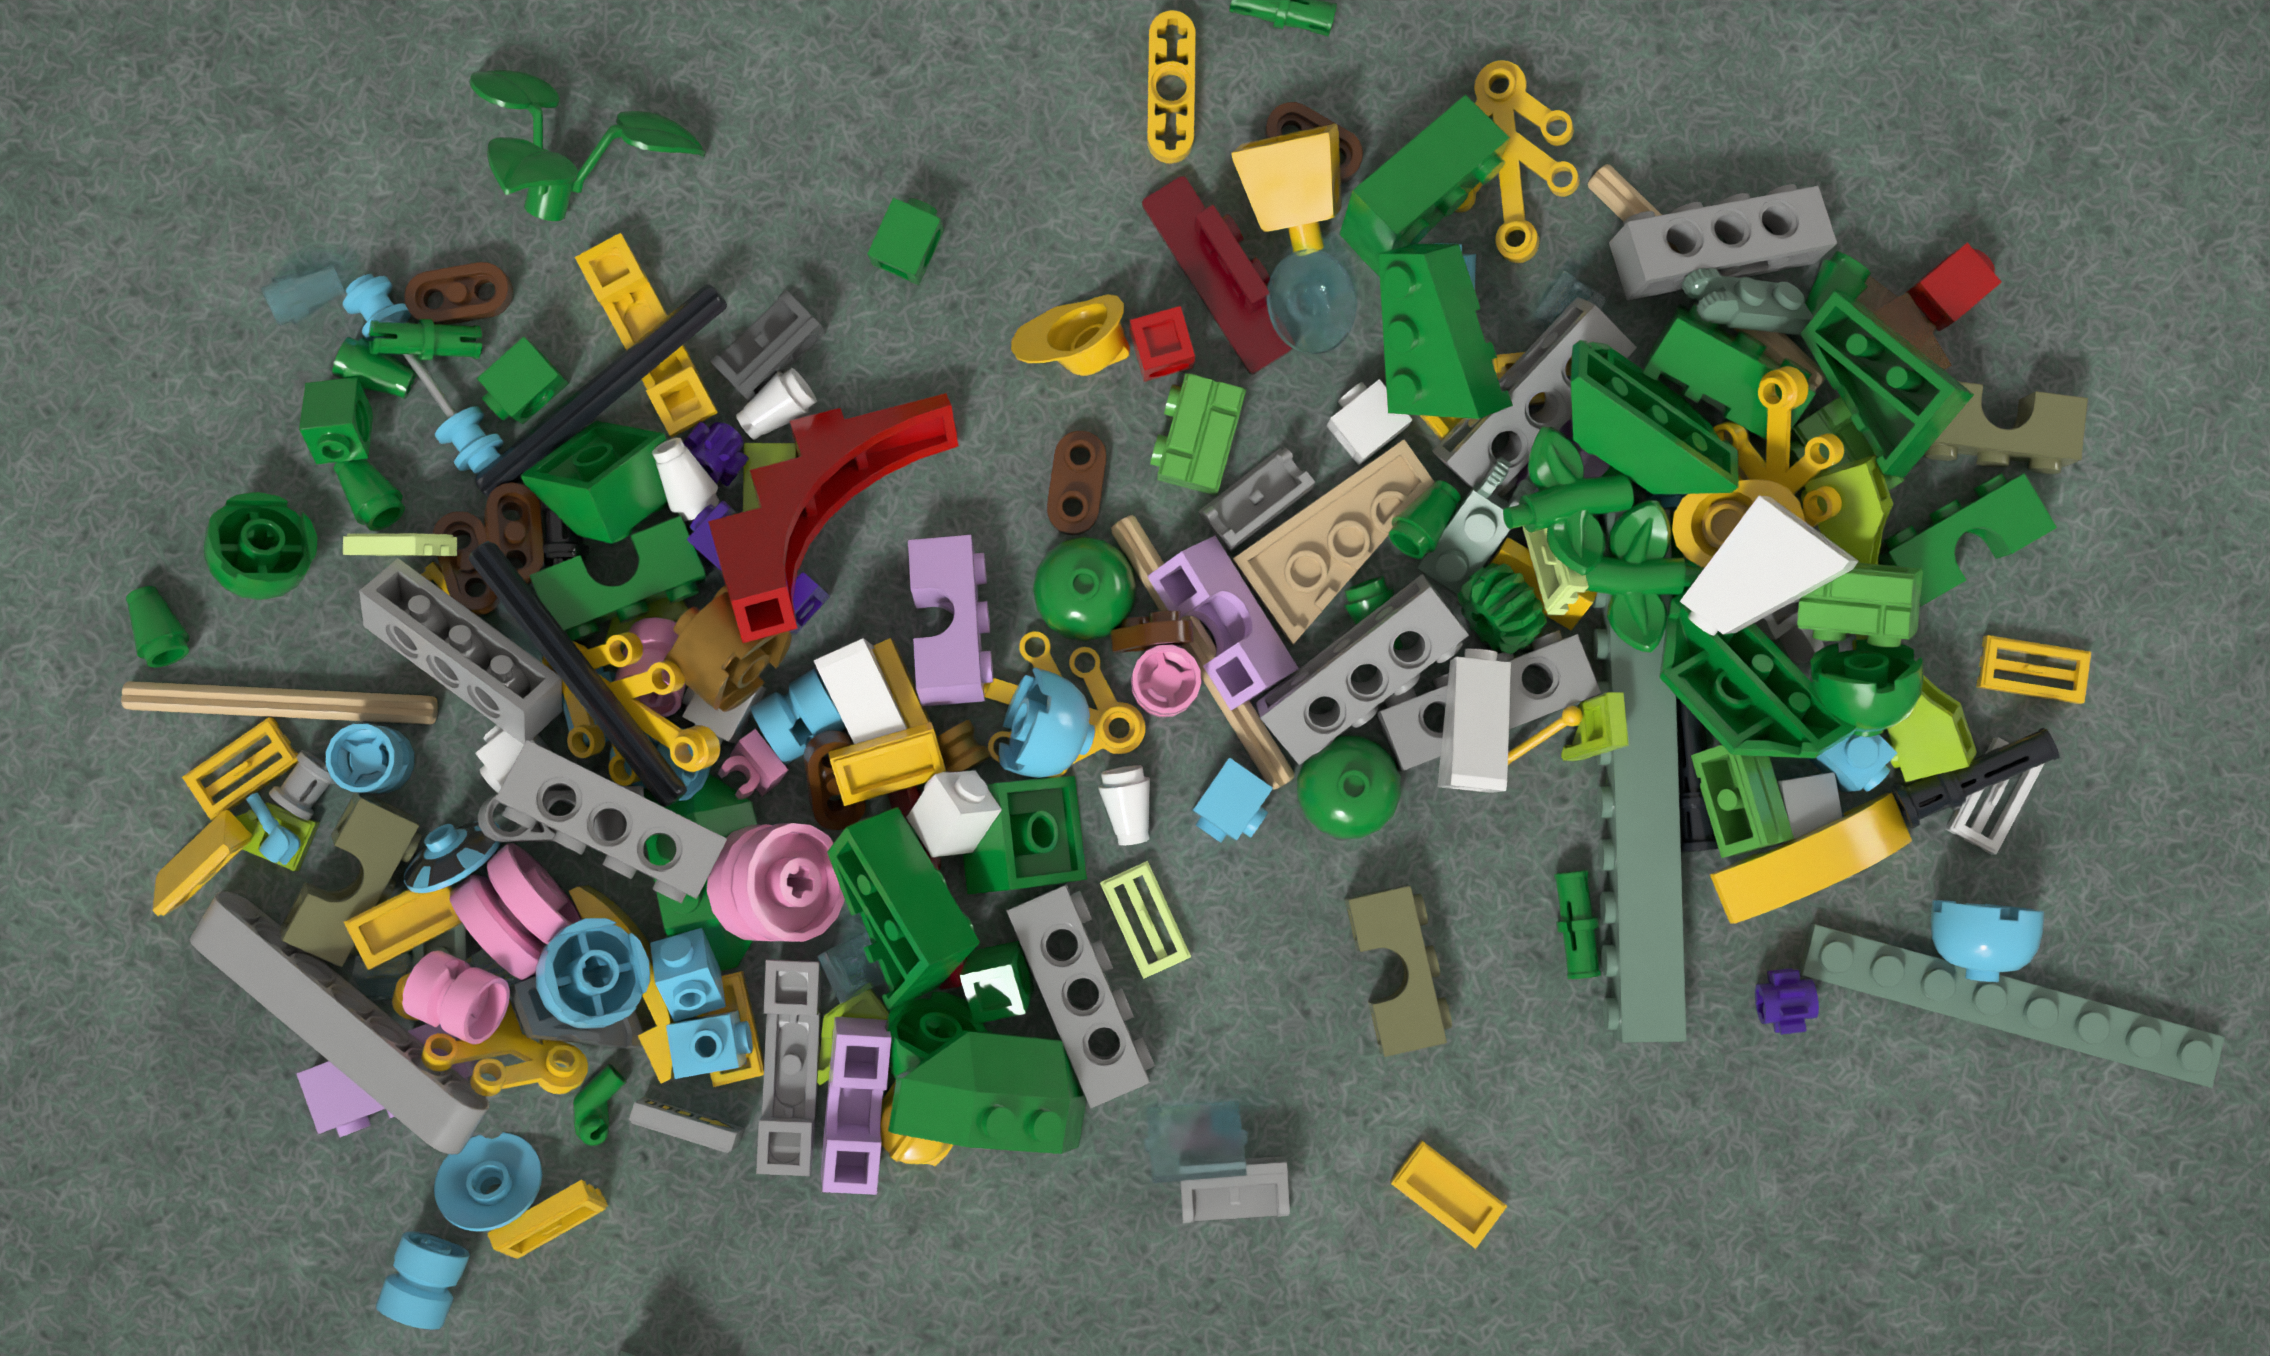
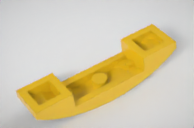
[575,232,718,438]
[1710,792,1912,924]
[569,885,674,1084]

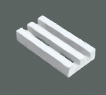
[1945,737,2045,855]

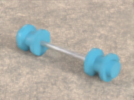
[343,274,503,473]

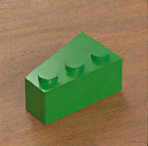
[1339,94,1510,277]
[1378,244,1513,419]
[1800,291,1974,478]
[1642,303,1816,440]
[827,807,980,1011]

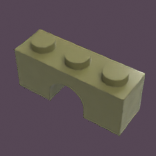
[1924,381,2088,474]
[279,792,421,967]
[1345,885,1452,1057]

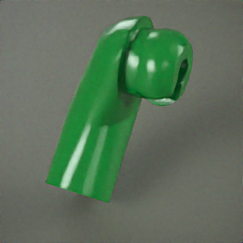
[573,1064,627,1146]

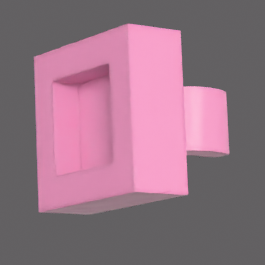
[718,729,788,800]

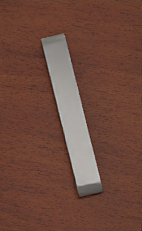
[190,891,490,1155]

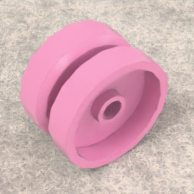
[707,823,845,942]
[450,843,582,981]

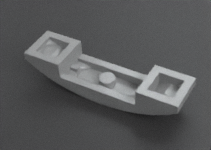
[756,959,821,1176]

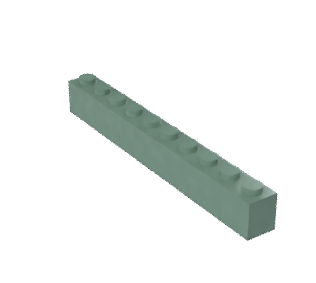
[1592,509,1687,1043]

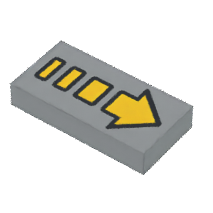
[629,1097,744,1153]

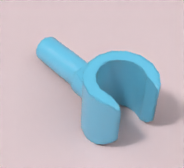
[246,793,301,865]

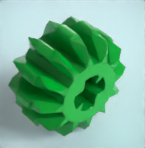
[1457,563,1547,655]

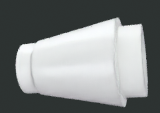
[736,368,817,440]
[652,438,719,521]
[1098,765,1150,845]

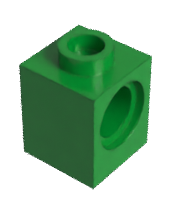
[867,198,944,285]
[477,337,569,425]
[299,377,373,465]
[960,941,1034,1024]

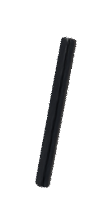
[475,284,727,498]
[469,541,687,807]

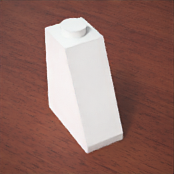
[1680,496,1859,636]
[814,639,908,744]
[1438,649,1511,793]

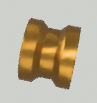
[937,720,991,773]

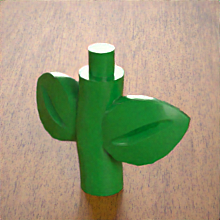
[1503,427,1634,576]
[1586,500,1704,653]

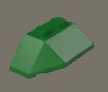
[1571,340,1739,494]
[1659,589,1856,758]
[644,773,758,971]
[888,1030,1086,1154]

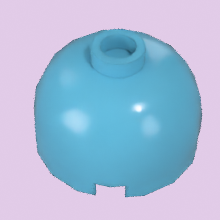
[999,667,1095,778]
[1931,900,2044,982]
[536,918,650,1028]

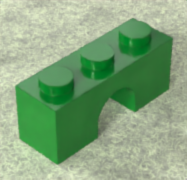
[1878,473,2057,607]
[529,516,706,642]

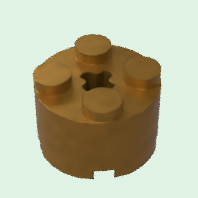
[664,585,792,712]

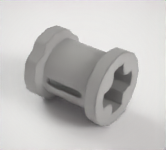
[269,750,337,820]

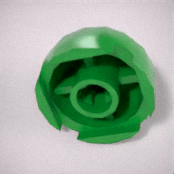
[204,492,318,600]
[1032,537,1137,642]
[1810,639,1923,737]
[1297,735,1401,839]
[885,991,992,1079]

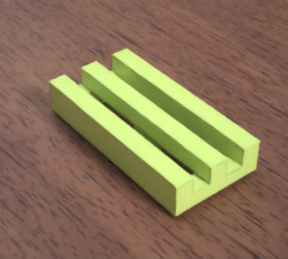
[1522,526,1589,615]
[343,533,457,556]
[1100,861,1191,979]

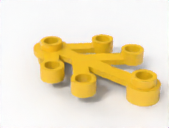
[1455,60,1580,263]
[1713,366,1844,528]
[970,631,1145,778]
[542,632,720,786]
[392,959,588,1096]

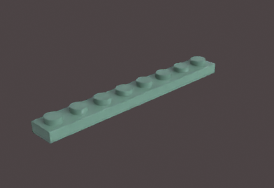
[1799,924,2225,1088]

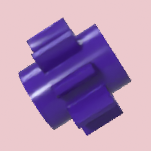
[683,422,749,487]
[1755,968,1819,1035]

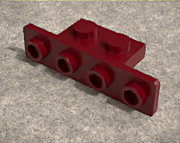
[1142,176,1293,375]

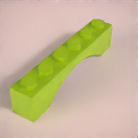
[1801,455,1977,782]

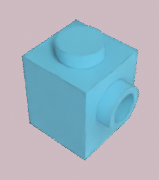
[1808,734,1897,793]
[1192,758,1273,843]
[650,928,726,1022]
[666,1010,753,1079]

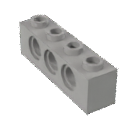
[1609,184,1837,300]
[1432,297,1637,497]
[359,558,562,744]
[1256,574,1469,765]
[1376,630,1601,772]
[496,740,727,904]
[1007,884,1155,1108]

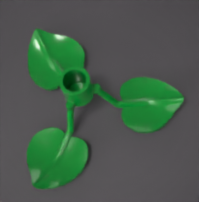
[469,70,706,221]

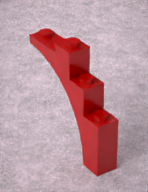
[708,393,959,643]

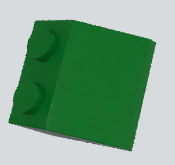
[521,421,668,543]
[963,776,1087,894]

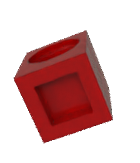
[1905,242,2002,331]
[1130,306,1195,382]

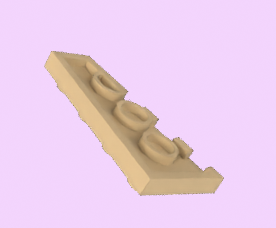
[1232,440,1434,645]

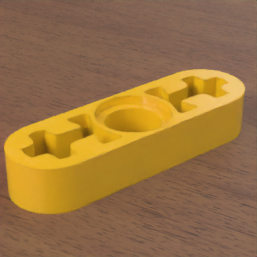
[1147,10,1195,164]

